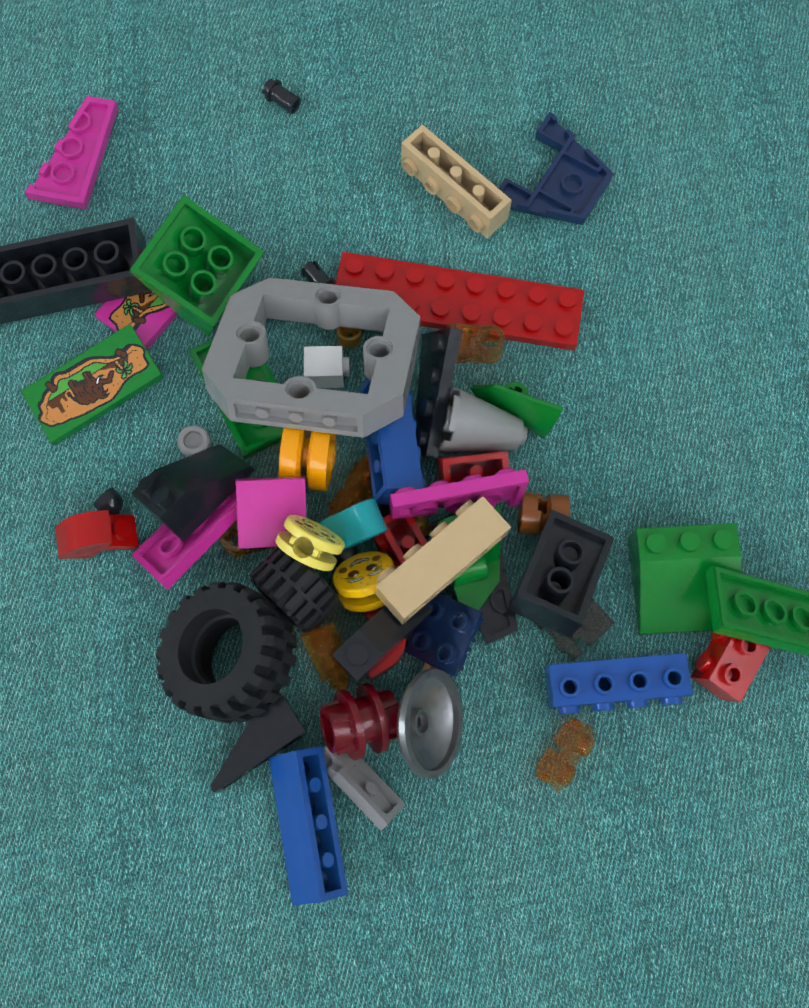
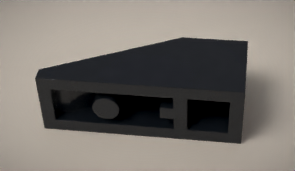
[332,604,433,685]
[210,696,308,793]

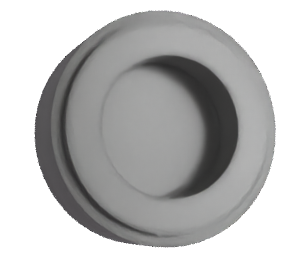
[177,425,211,457]

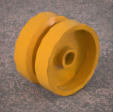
[279,428,337,492]

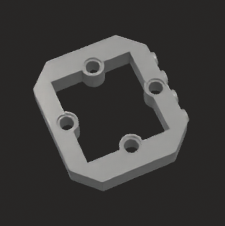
[202,278,420,438]

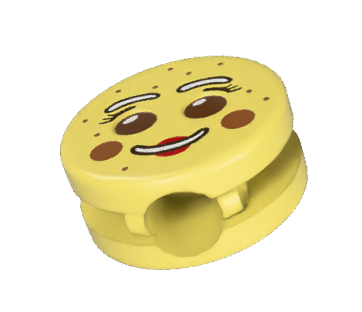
[275,515,345,571]

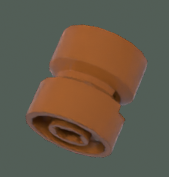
[517,492,570,535]

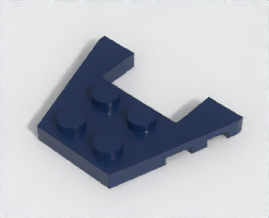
[498,112,614,225]

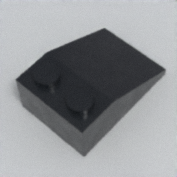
[131,444,255,542]
[507,509,614,638]

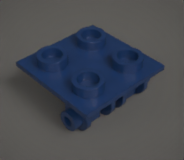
[405,593,484,677]

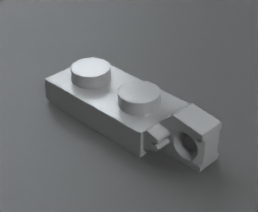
[323,745,405,831]

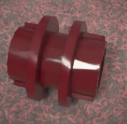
[320,682,399,761]

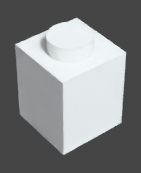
[304,346,350,388]

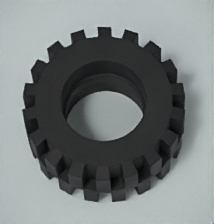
[249,546,340,635]

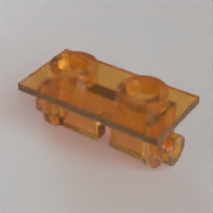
[327,455,373,516]
[300,622,349,690]
[535,717,595,793]

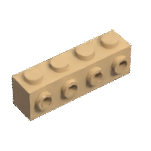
[401,124,512,239]
[375,496,511,625]

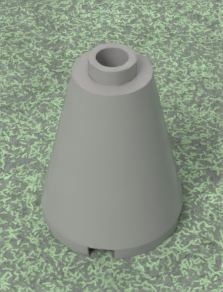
[439,387,528,452]

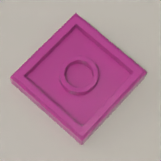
[236,477,306,549]

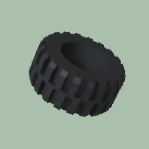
[156,581,297,724]

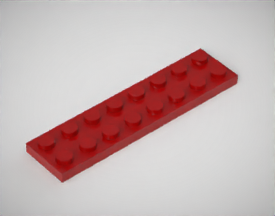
[335,251,584,351]

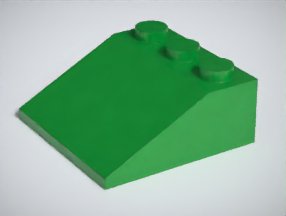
[129,195,264,336]
[627,523,741,635]

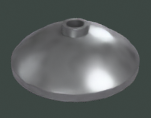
[397,669,463,779]

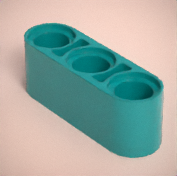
[318,498,388,555]

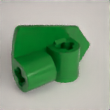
[470,382,563,439]
[438,507,501,610]

